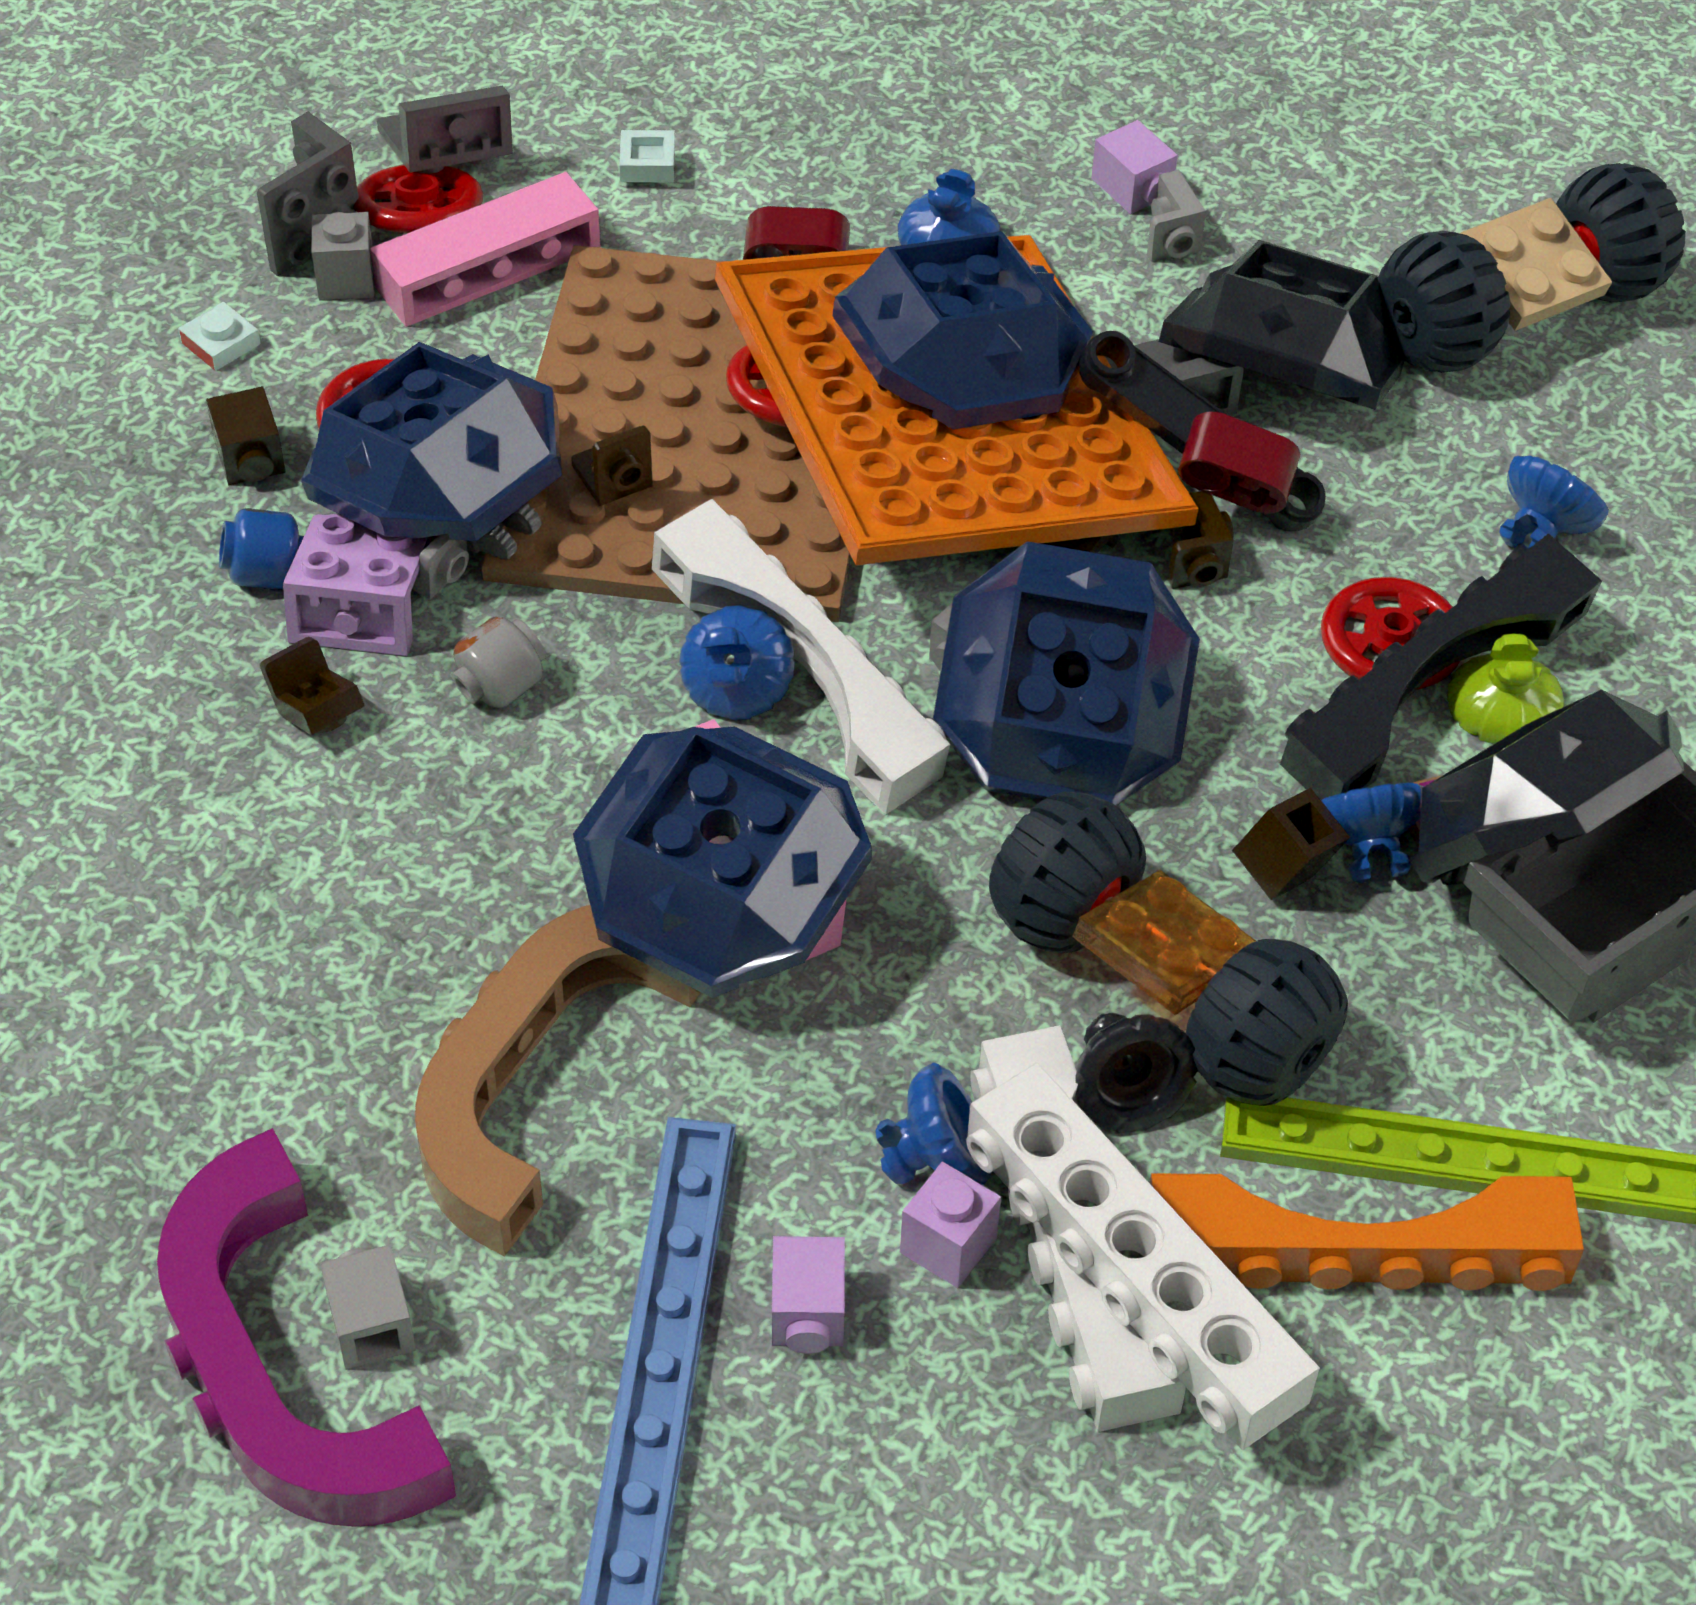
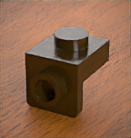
[1168,491,1234,589]
[260,637,365,735]

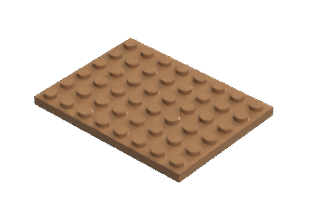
[482,245,851,622]

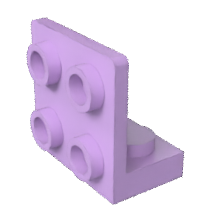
[283,514,431,656]

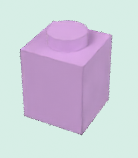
[1091,120,1178,214]
[900,1161,1001,1288]
[772,1236,845,1354]

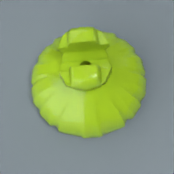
[1447,634,1564,743]

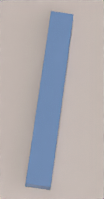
[580,1117,736,1605]

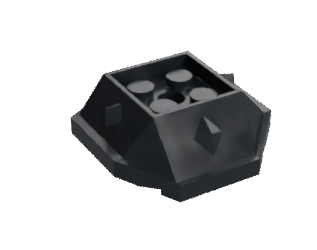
[1158,240,1405,410]
[1409,689,1684,886]

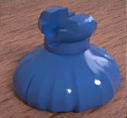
[898,169,1000,245]
[1499,456,1609,548]
[679,605,795,720]
[1321,783,1424,883]
[875,1062,991,1185]

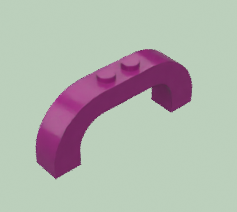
[157,1128,456,1527]

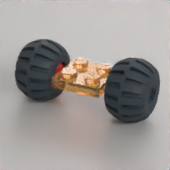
[989,792,1348,1106]

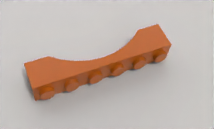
[1150,1173,1584,1291]

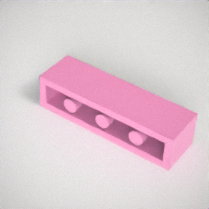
[370,172,600,327]

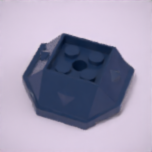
[832,231,1093,430]
[301,342,562,541]
[932,541,1200,806]
[573,726,872,998]

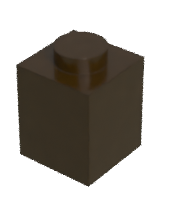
[206,386,286,486]
[1232,787,1351,900]

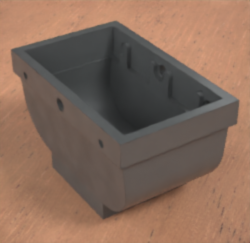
[1464,761,1696,1023]

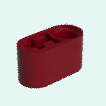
[743,206,850,260]
[1178,412,1301,513]

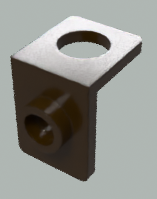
[571,425,653,506]

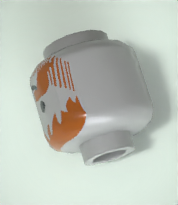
[451,617,546,708]

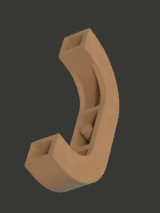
[415,905,701,1257]

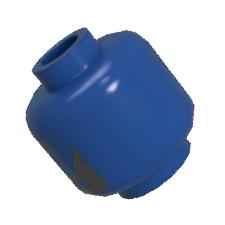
[219,508,304,590]

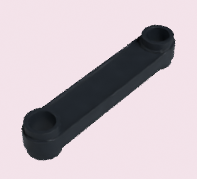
[1079,331,1326,531]

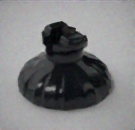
[1075,1013,1198,1133]

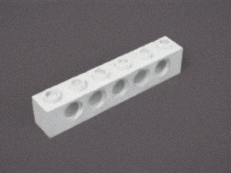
[966,1062,1320,1450]

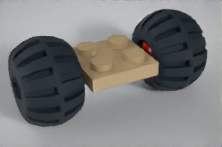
[1378,163,1686,373]

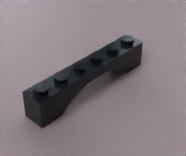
[1280,533,1602,800]

